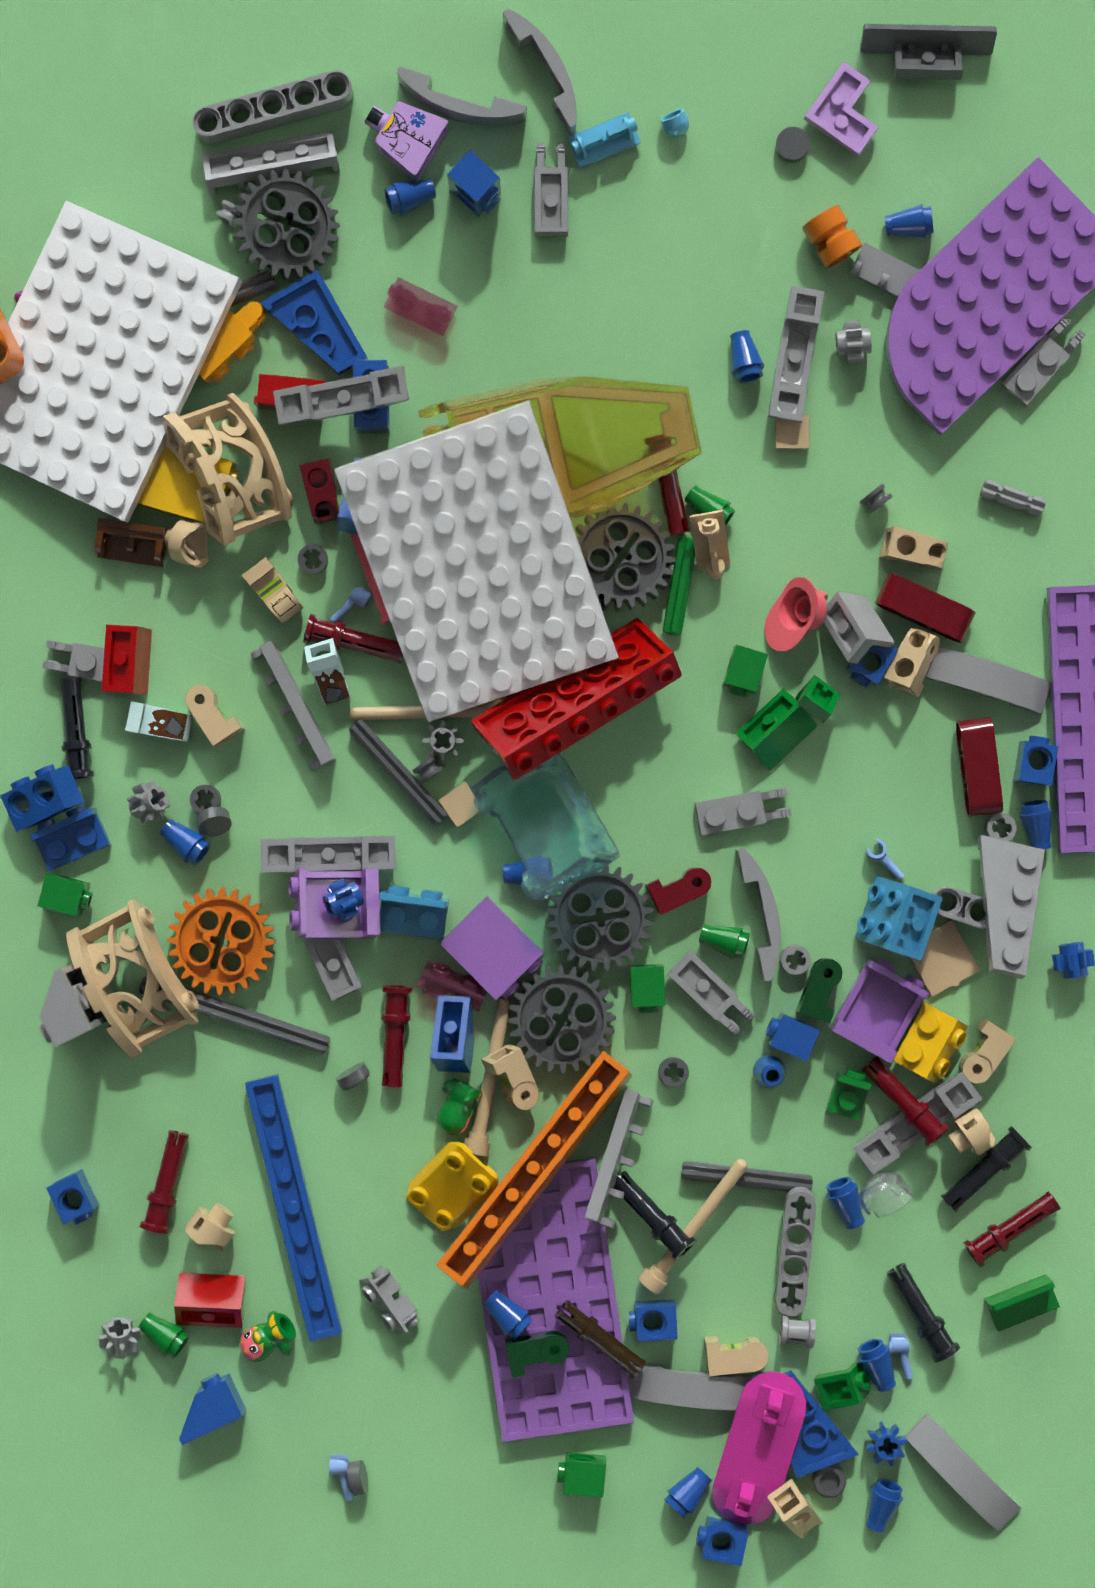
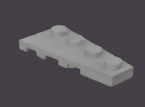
[977,835,1045,979]

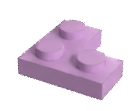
[804,62,878,157]

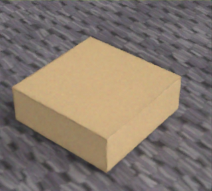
[775,415,809,450]
[438,781,484,827]

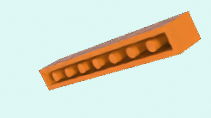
[436,1051,632,1289]

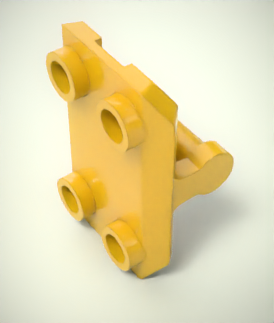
[406,1141,499,1232]

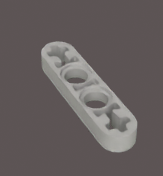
[775,1187,816,1316]

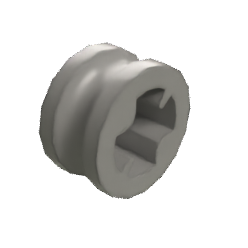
[215,200,240,230]
[984,813,1017,841]
[779,944,811,975]

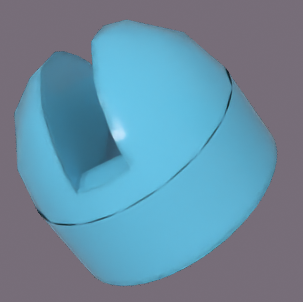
[660,109,689,138]

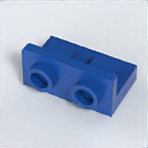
[29,805,111,871]

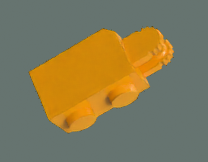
[199,301,266,385]

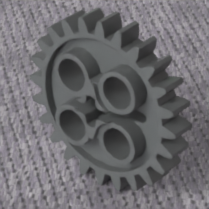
[230,169,340,280]
[575,503,676,611]
[546,863,654,971]
[508,965,616,1074]

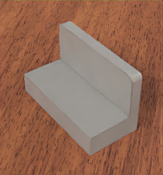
[824,592,894,664]

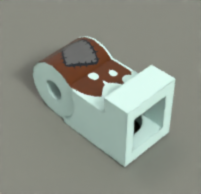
[304,638,351,706]
[125,701,193,742]

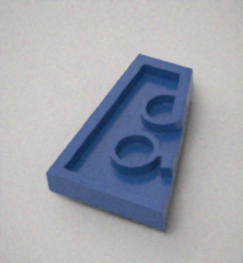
[260,270,368,375]
[784,1370,859,1478]

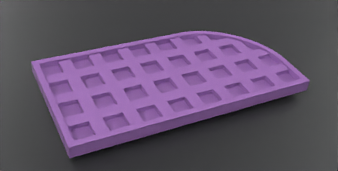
[886,157,1095,436]
[1047,585,1095,853]
[478,1157,634,1442]

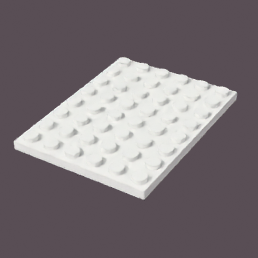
[0,201,243,523]
[335,401,618,722]

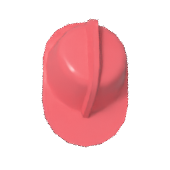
[764,577,828,652]

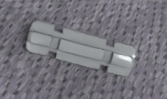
[980,480,1046,516]

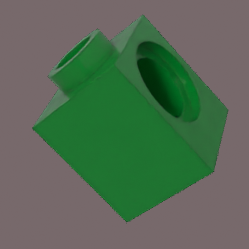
[723,644,768,698]
[37,873,93,916]
[629,964,666,1013]
[557,1452,606,1497]

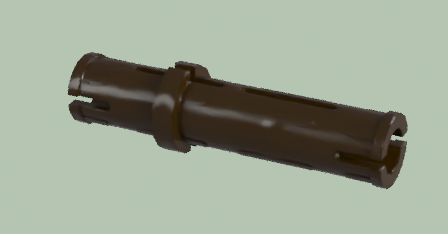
[555,1300,646,1378]

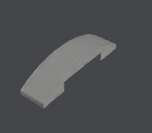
[503,9,576,136]
[397,66,527,126]
[768,286,825,423]
[273,366,409,425]
[925,646,1051,714]
[261,836,396,873]
[736,849,780,982]
[853,1071,983,1175]
[628,1362,756,1410]
[904,1413,1021,1531]

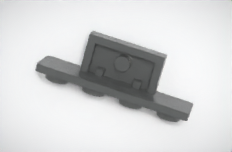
[860,24,997,80]

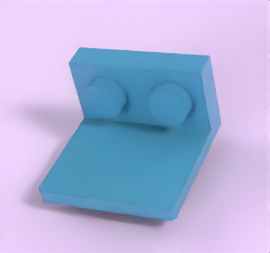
[855,876,943,961]
[379,885,449,939]

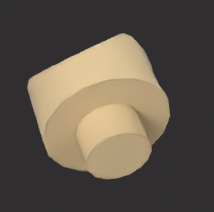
[165,519,209,568]
[948,1108,996,1157]
[184,1203,235,1251]

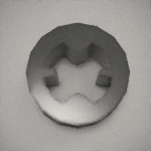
[859,484,893,515]
[298,544,328,574]
[412,754,446,784]
[190,785,221,813]
[658,1057,689,1087]

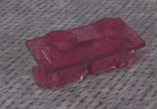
[384,277,458,336]
[417,961,487,1012]

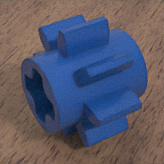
[322,878,364,922]
[1052,942,1095,979]
[865,1421,908,1466]

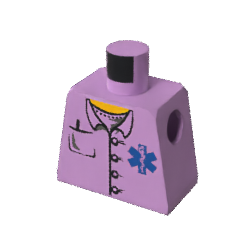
[365,102,449,181]

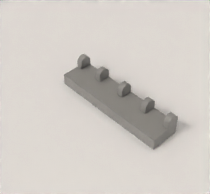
[202,131,340,195]
[849,243,919,298]
[251,640,336,771]
[585,1089,654,1228]

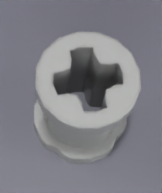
[779,1315,816,1348]

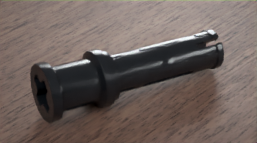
[60,677,94,779]
[941,1126,1032,1212]
[614,1171,697,1262]
[886,1263,960,1363]

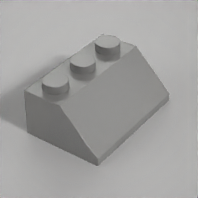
[39,964,107,1047]

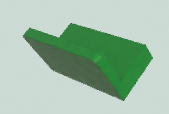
[735,688,817,770]
[984,1274,1060,1332]

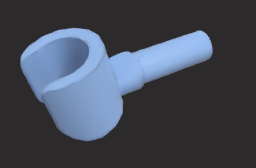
[331,587,372,623]
[867,839,904,880]
[889,1333,913,1379]
[329,1455,354,1501]

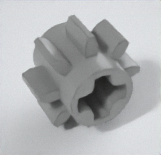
[835,321,872,364]
[422,720,464,762]
[127,781,170,824]
[98,1317,141,1359]

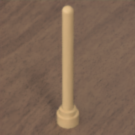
[349,697,508,721]
[464,997,511,1156]
[639,1159,747,1295]

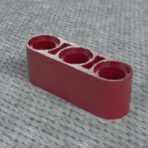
[875,573,976,643]
[956,717,1003,817]

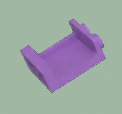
[288,868,381,939]
[439,895,544,1000]
[829,958,930,1063]

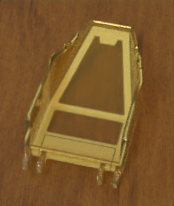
[418,376,702,519]

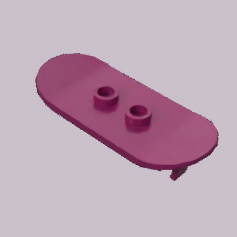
[712,1371,806,1525]

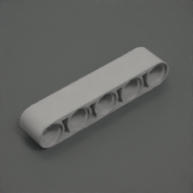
[192,70,353,145]

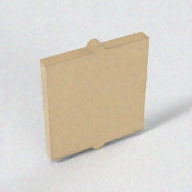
[910,919,980,996]

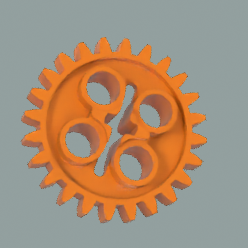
[167,887,276,995]

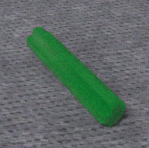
[662,537,695,635]

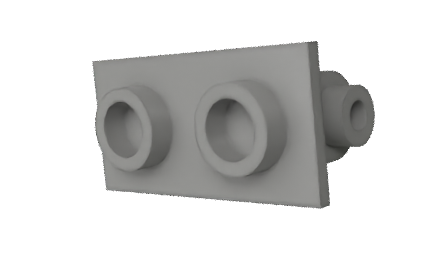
[359,1265,420,1334]

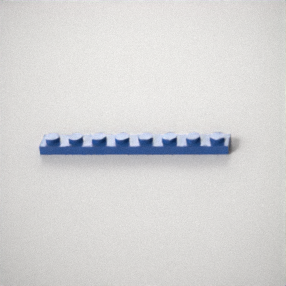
[245,1074,343,1342]

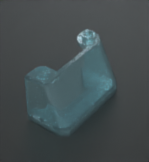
[470,753,620,901]

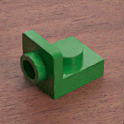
[796,674,841,723]
[826,1069,873,1121]
[814,1362,870,1411]

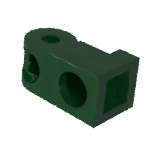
[796,958,843,1023]
[505,1330,569,1378]

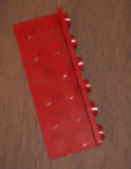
[471,617,682,780]

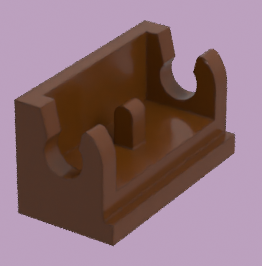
[95,518,168,567]

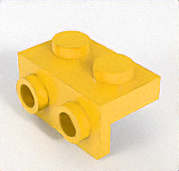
[893,1002,968,1083]

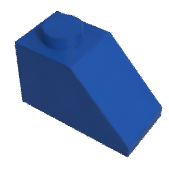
[430,995,474,1073]
[179,1373,246,1445]

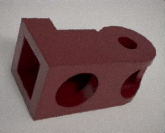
[299,458,340,524]
[645,867,712,915]

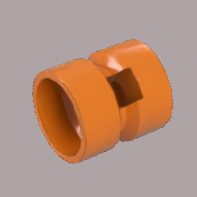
[802,205,863,269]

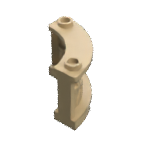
[163,393,293,546]
[66,898,199,1058]

